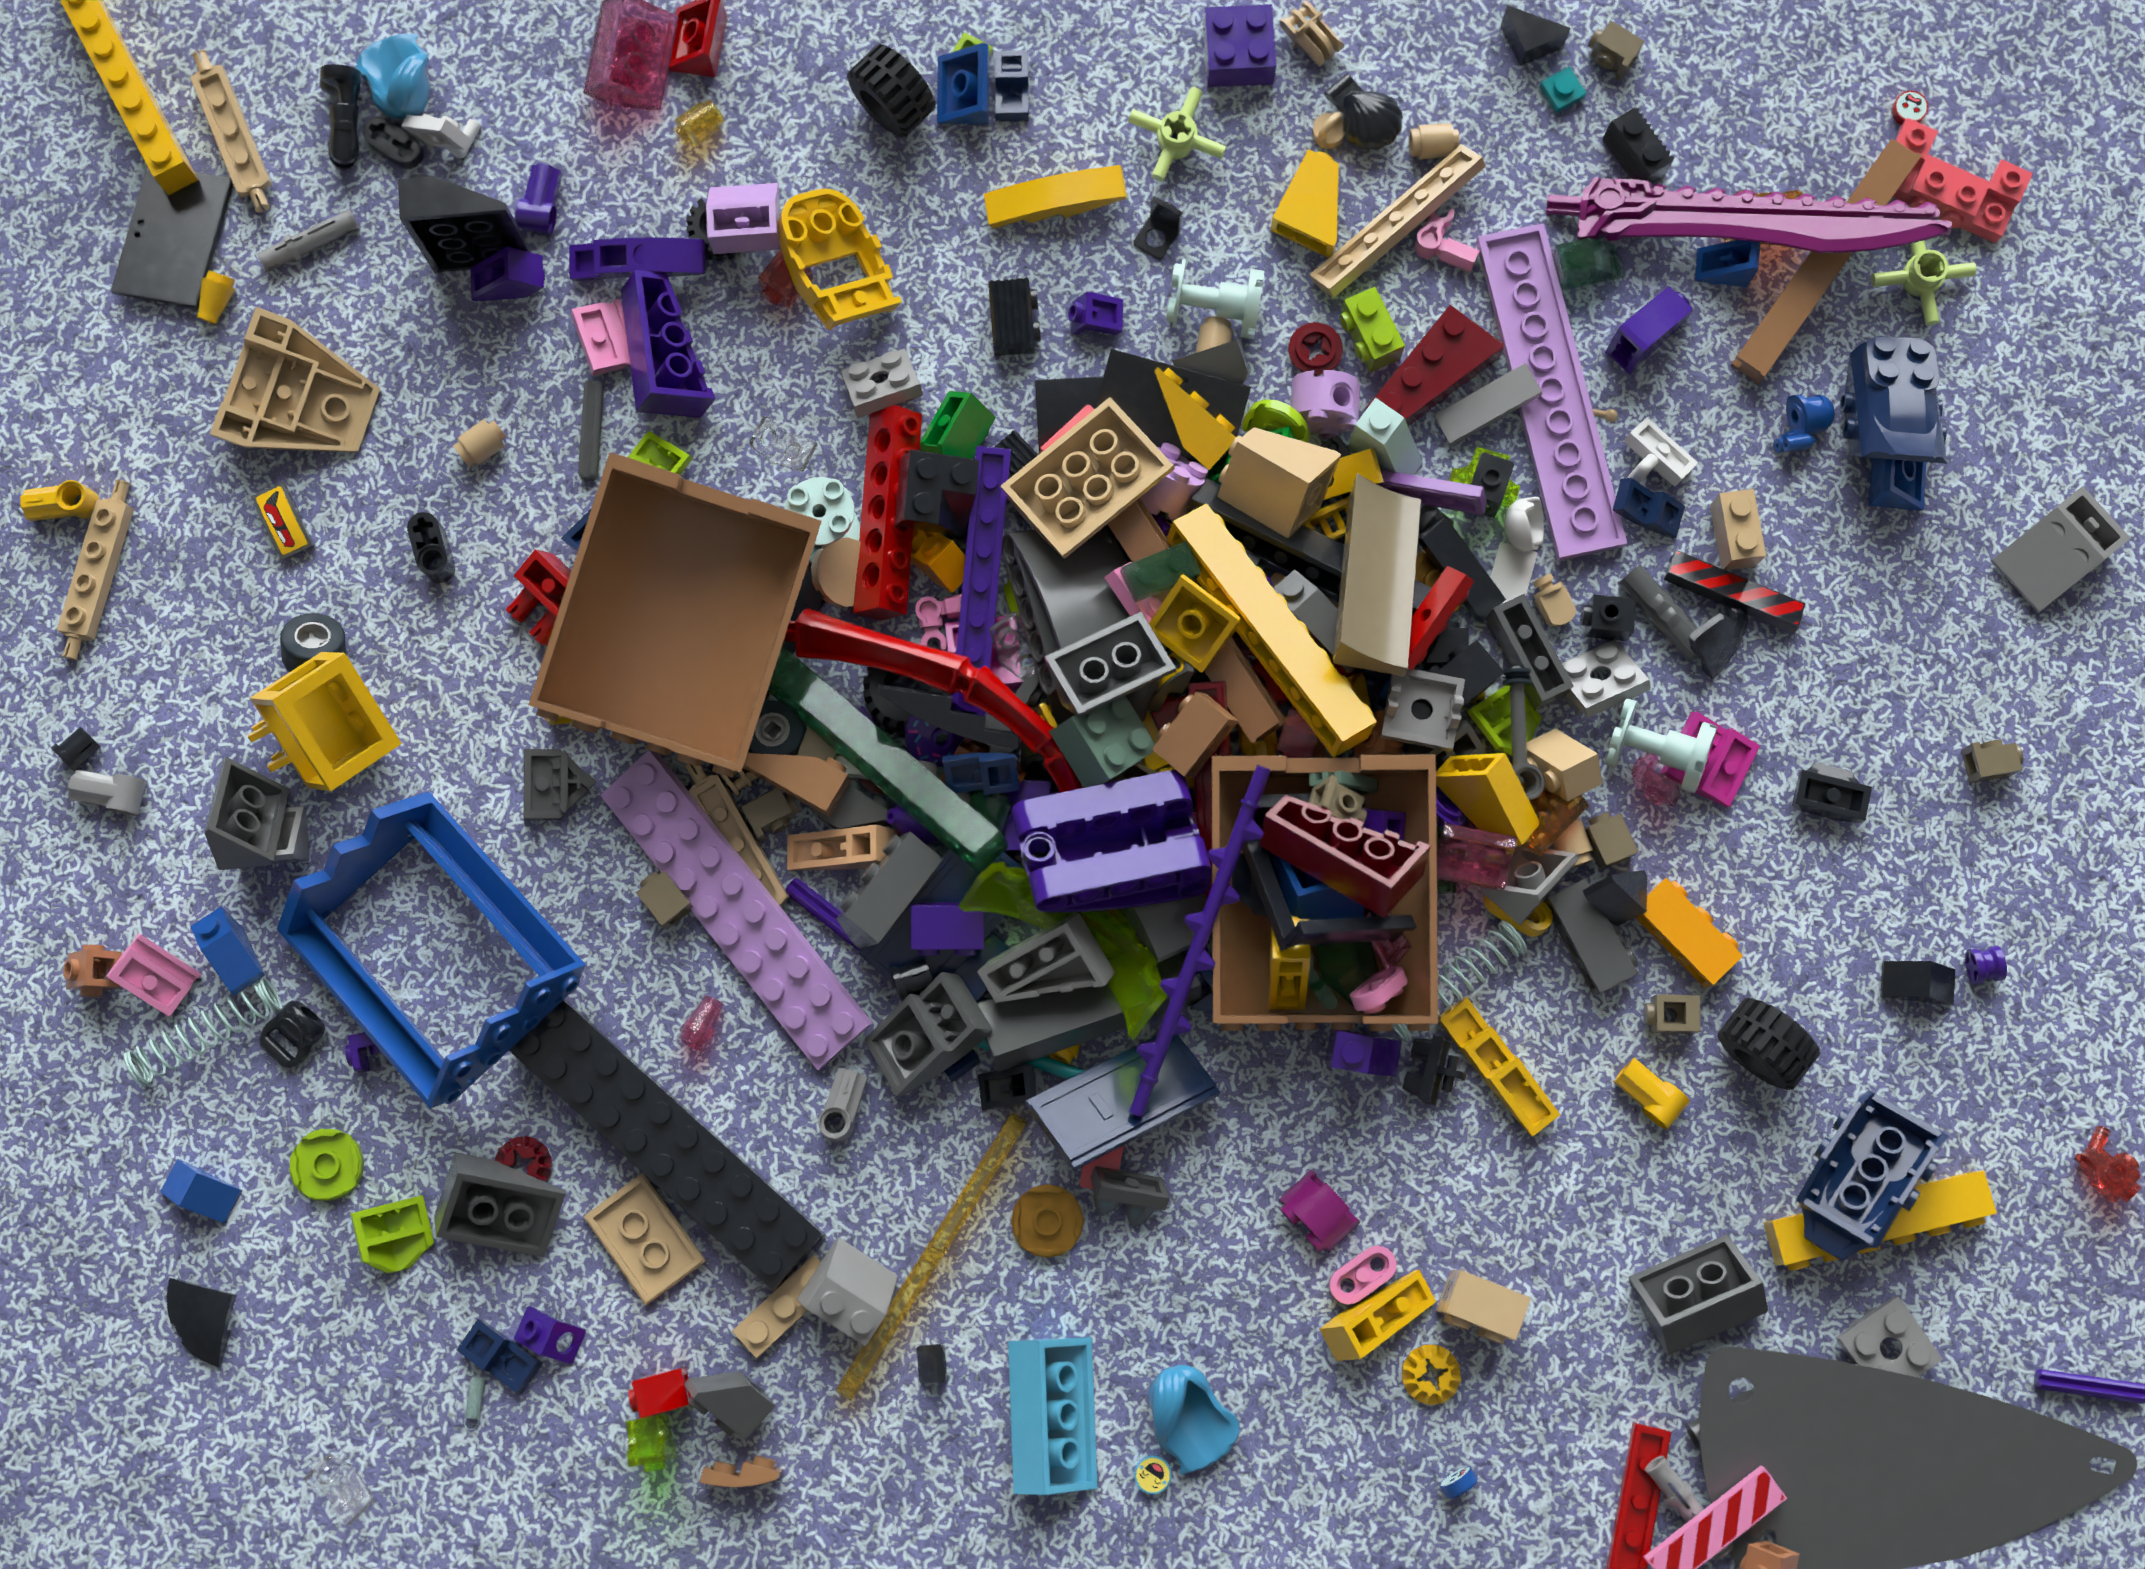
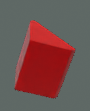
[665,0,727,78]

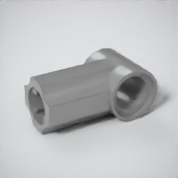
[68,770,147,816]
[818,1068,868,1143]

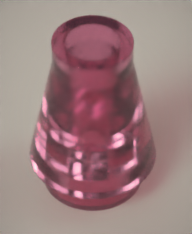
[678,995,724,1052]

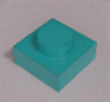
[1539,66,1587,114]

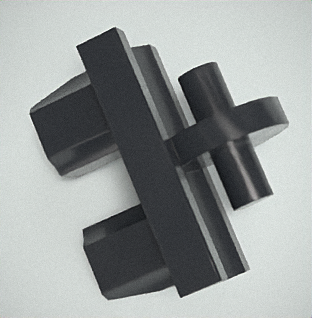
[1402,1035,1466,1106]

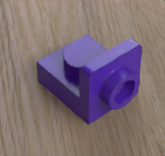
[1068,291,1123,336]
[345,1032,382,1073]

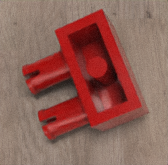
[506,549,571,646]

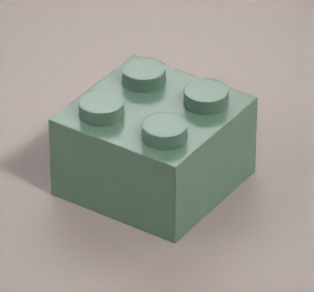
[1049,696,1155,788]

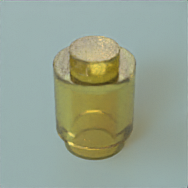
[673,99,725,148]

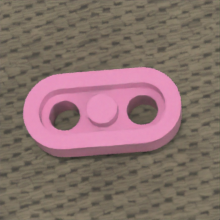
[1350,966,1408,1014]
[1329,1246,1397,1304]

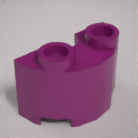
[1279,1170,1360,1253]

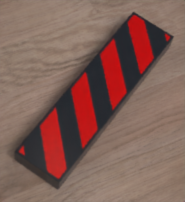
[1664,549,1805,634]

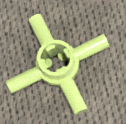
[1128,87,1227,182]
[1871,240,1977,326]

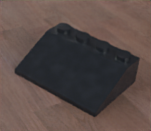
[398,174,532,273]

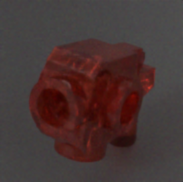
[2074,1125,2142,1203]

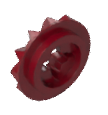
[1288,322,1343,377]
[494,1136,552,1182]

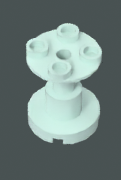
[1166,259,1264,340]
[784,477,860,563]
[1605,698,1718,793]

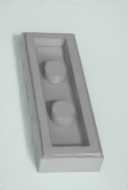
[1434,363,1543,446]

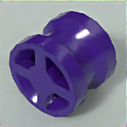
[1965,945,2007,985]

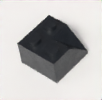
[894,449,979,537]

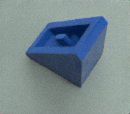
[1695,240,1761,287]
[160,1159,242,1223]

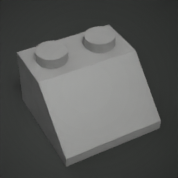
[797,1237,898,1347]

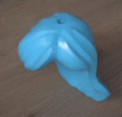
[356,33,430,120]
[1149,1365,1240,1475]

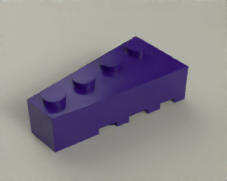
[621,270,716,418]

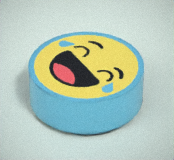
[1134,1455,1171,1494]

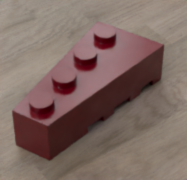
[1365,305,1505,426]
[1260,795,1431,918]

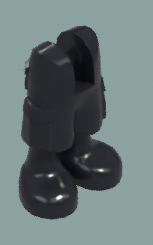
[319,64,361,170]

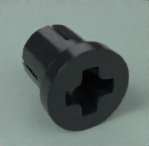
[51,726,101,772]
[889,959,933,1002]

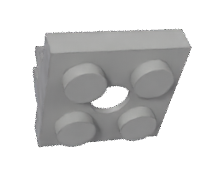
[840,348,923,419]
[1562,639,1651,718]
[1380,669,1465,752]
[1835,1296,1943,1378]

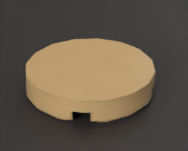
[811,537,861,608]

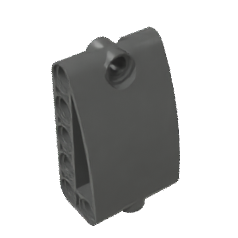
[1002,526,1131,695]

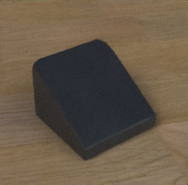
[916,1343,948,1383]

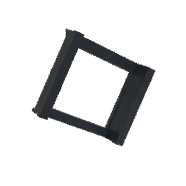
[1233,792,1416,952]

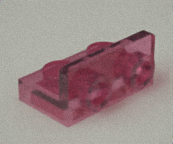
[1437,823,1517,891]

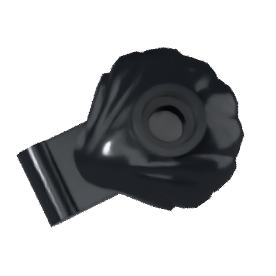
[1324,74,1403,150]

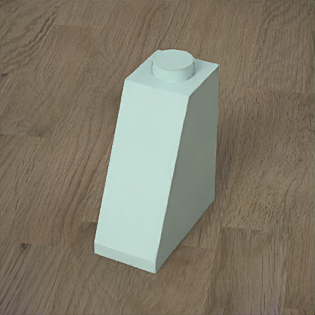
[1348,398,1423,475]

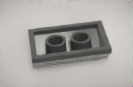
[1045,612,1176,717]
[204,757,290,870]

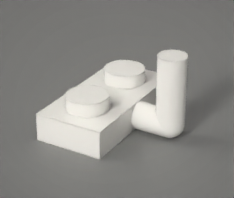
[402,114,481,158]
[1624,417,1698,487]

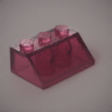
[583,0,679,111]

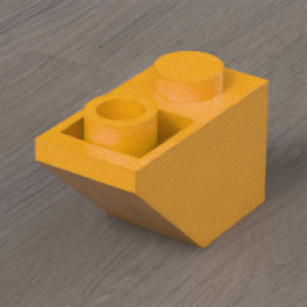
[911,530,965,593]

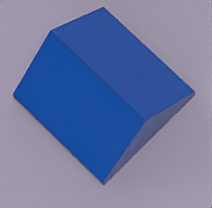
[937,43,990,125]
[1869,458,1926,511]

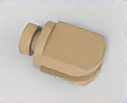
[1532,573,1576,627]

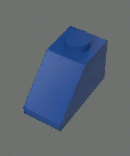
[190,907,265,996]

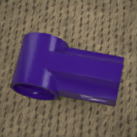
[515,163,562,235]

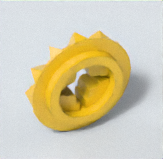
[1402,1344,1461,1405]

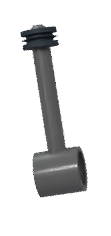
[1502,666,1545,800]

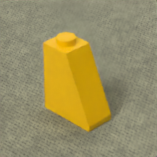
[1270,149,1339,258]
[1436,753,1540,847]

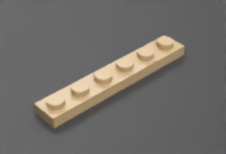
[1310,144,1486,298]

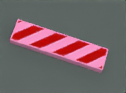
[1644,1466,1787,1569]

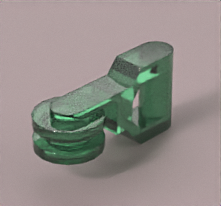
[1308,952,1337,1010]

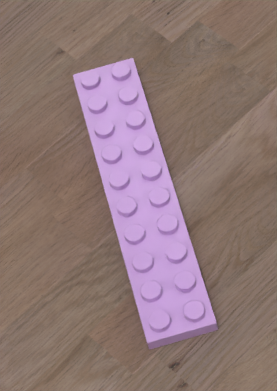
[1476,223,1628,561]
[600,750,873,1070]

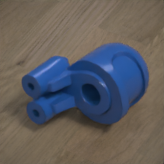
[1773,394,1835,453]

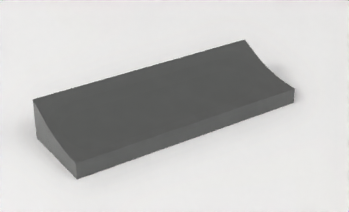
[978,946,1202,1072]

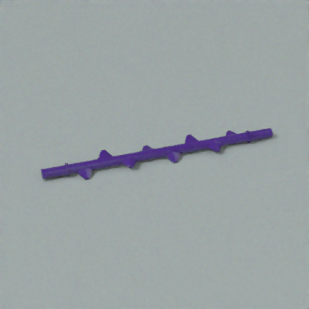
[1129,765,1271,1117]

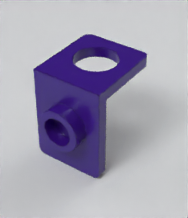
[514,1306,586,1364]

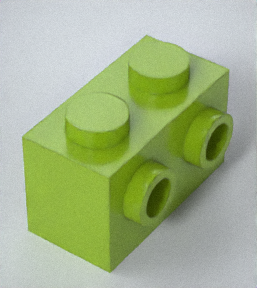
[1339,286,1405,373]

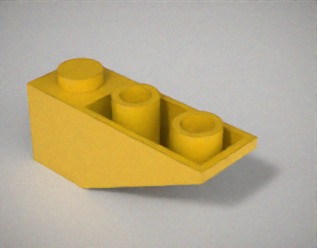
[1154,367,1236,470]

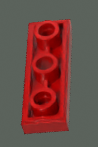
[1408,566,1474,671]

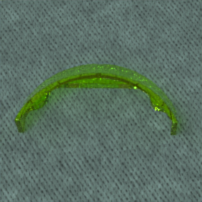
[958,862,1167,1040]

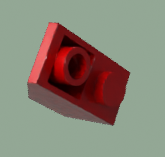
[628,1367,691,1419]

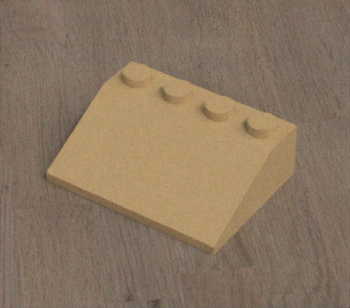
[1001,397,1175,559]

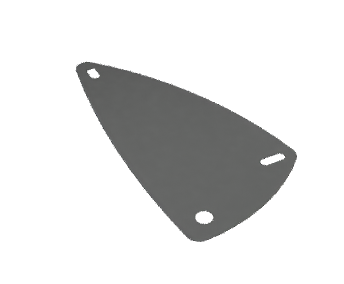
[1700,1347,2137,1569]

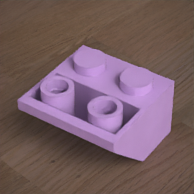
[706,183,781,254]

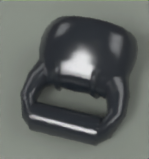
[259,1001,325,1068]

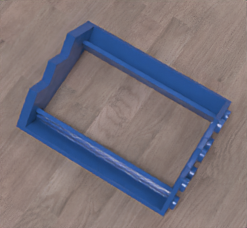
[277,791,586,1109]

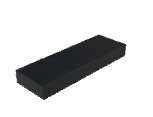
[1418,516,1506,622]

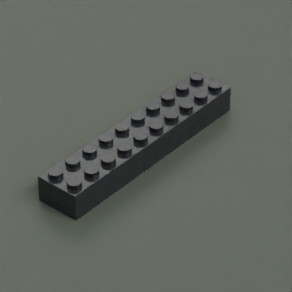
[509,999,826,1290]

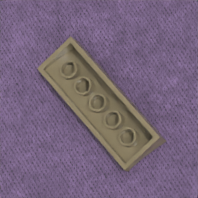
[1333,473,1421,676]

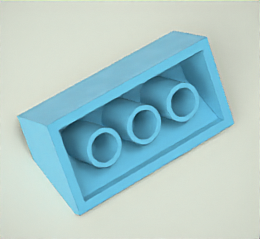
[1008,1337,1098,1495]

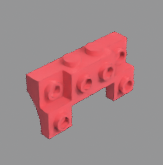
[1892,117,2033,244]

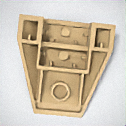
[210,307,380,453]

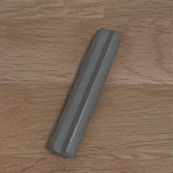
[578,380,604,481]

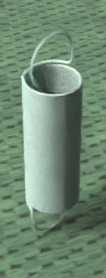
[464,1367,486,1430]

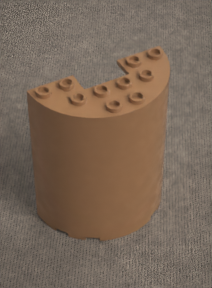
[528,452,822,777]
[1212,755,1438,1031]

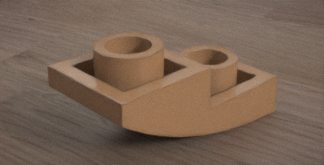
[699,1455,783,1487]

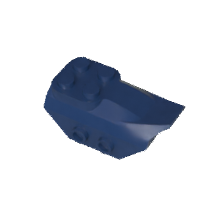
[1840,336,1947,464]
[1796,1090,1949,1260]

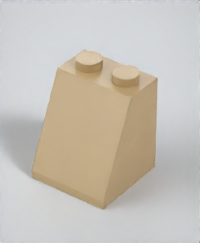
[1217,427,1341,538]

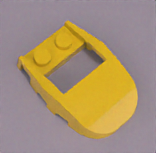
[778,189,902,330]

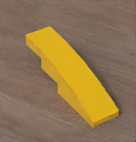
[984,165,1128,229]
[1438,997,1561,1137]

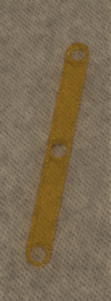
[835,1112,1027,1401]

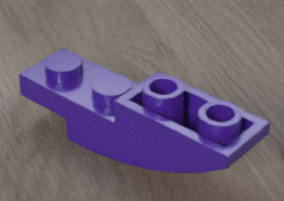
[569,237,705,281]

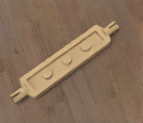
[190,49,272,212]
[57,479,134,661]
[685,764,790,911]

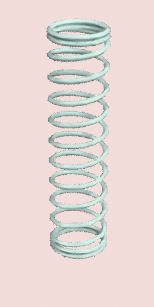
[1392,920,1527,1043]
[123,977,282,1086]

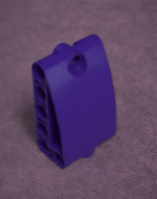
[1011,770,1212,912]

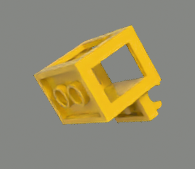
[247,652,402,791]

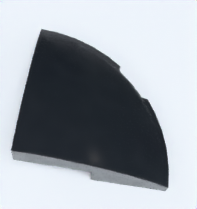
[1689,608,1749,680]
[167,1278,237,1367]

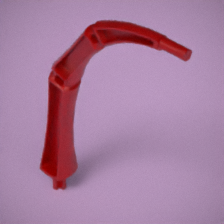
[784,608,1084,793]

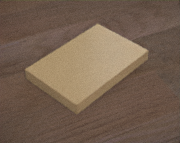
[583,1173,707,1306]

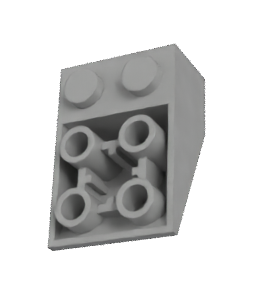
[1991,486,2131,613]

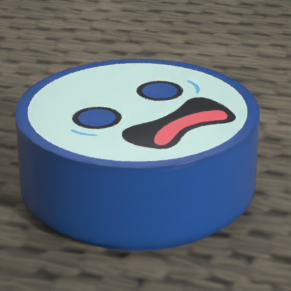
[1439,1466,1478,1499]

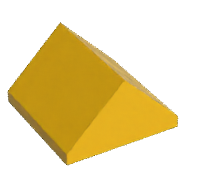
[1149,574,1241,673]

